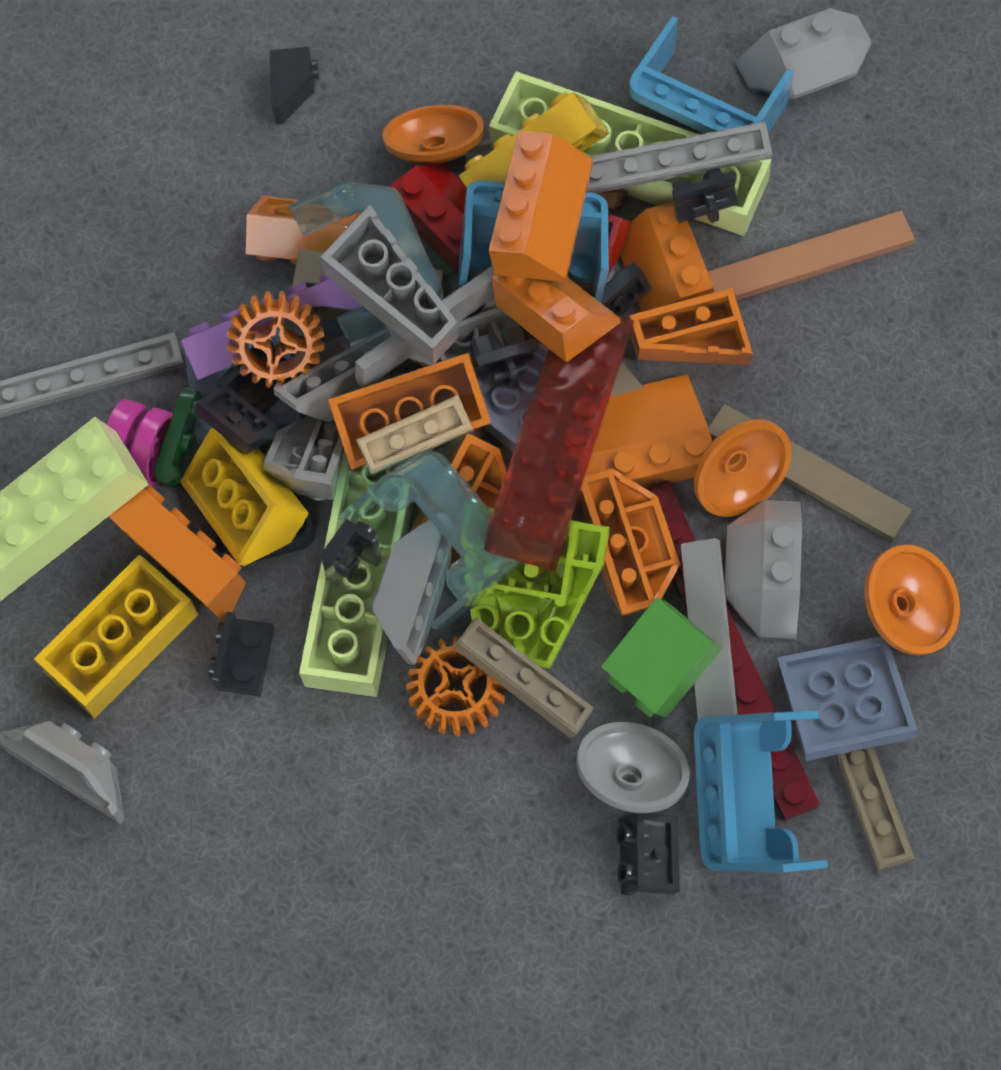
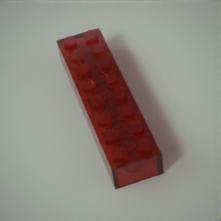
[483,316,634,572]

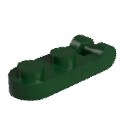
[155,388,201,488]

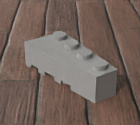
[320,205,458,364]

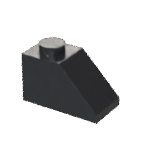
[269,47,320,125]

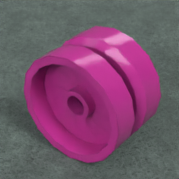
[106,399,173,487]

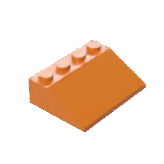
[561,374,712,506]

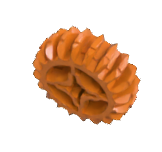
[227,291,324,388]
[406,636,506,737]

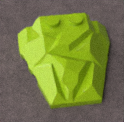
[459,504,610,668]

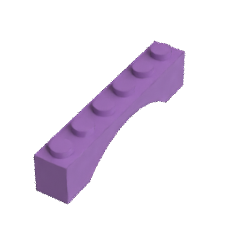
[181,274,368,380]

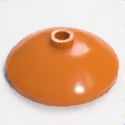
[382,105,485,165]
[694,419,792,517]
[864,545,960,655]

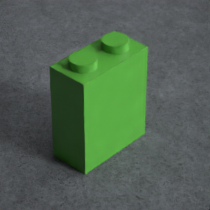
[601,597,722,718]

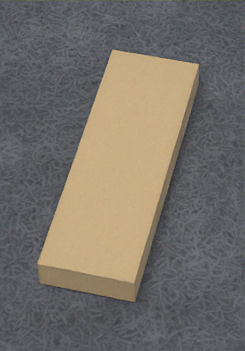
[356,395,473,475]

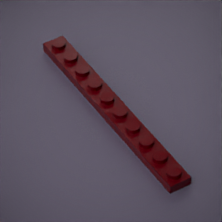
[645,481,820,822]

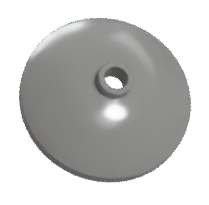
[576,722,690,813]

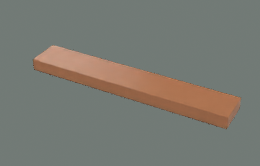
[707,210,915,301]

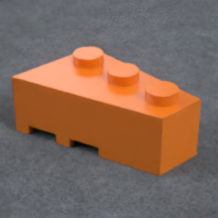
[628,288,753,365]

